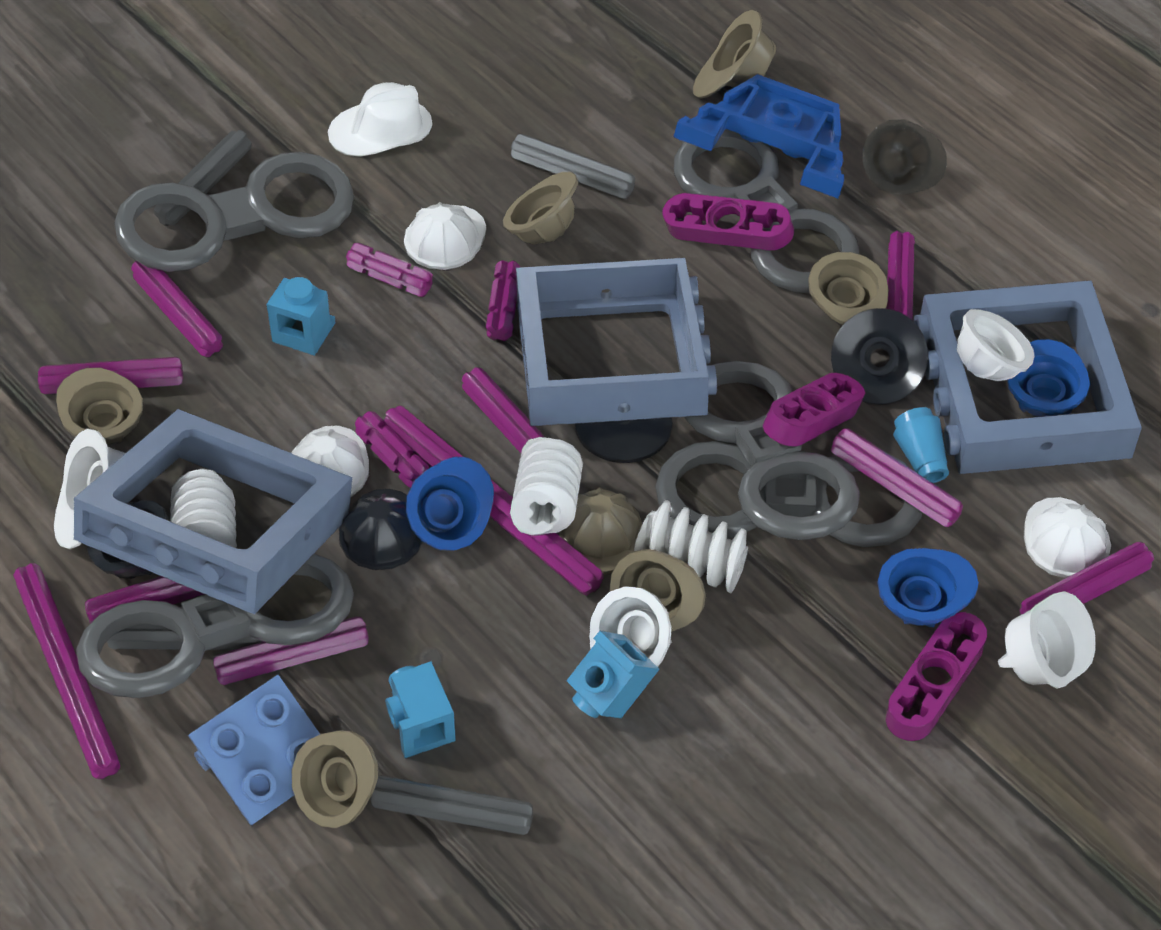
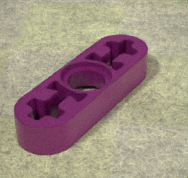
[662,193,794,250]
[763,373,865,446]
[886,612,987,741]

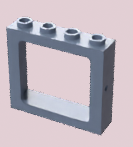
[516,258,717,426]
[914,281,1142,474]
[73,409,352,614]

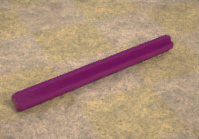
[383,406,604,596]

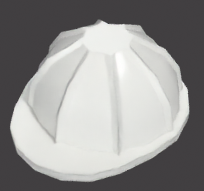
[404,202,486,270]
[957,309,1034,381]
[292,426,369,497]
[1024,497,1111,578]
[589,587,672,681]

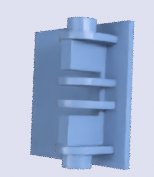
[188,675,320,825]

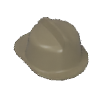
[693,10,776,98]

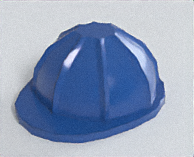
[1007,339,1090,417]
[406,456,494,551]
[877,548,979,627]

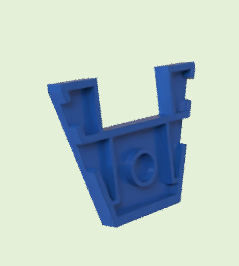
[674,74,844,199]

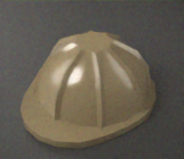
[503,172,578,244]
[808,252,888,325]
[56,368,143,445]
[558,487,642,575]
[610,549,706,632]
[292,730,378,828]

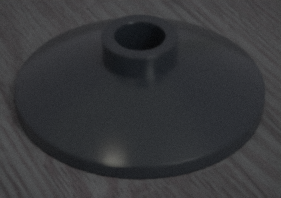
[831,308,928,405]
[575,417,672,463]

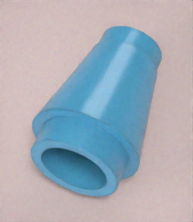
[893,407,949,483]

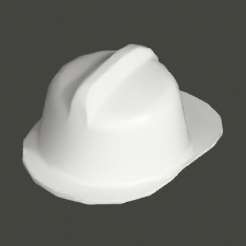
[328,82,433,157]
[54,429,126,549]
[998,591,1096,689]

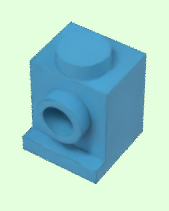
[267,277,336,356]
[567,630,660,718]
[385,661,456,758]

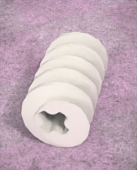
[510,437,583,536]
[170,469,237,548]
[634,500,748,593]

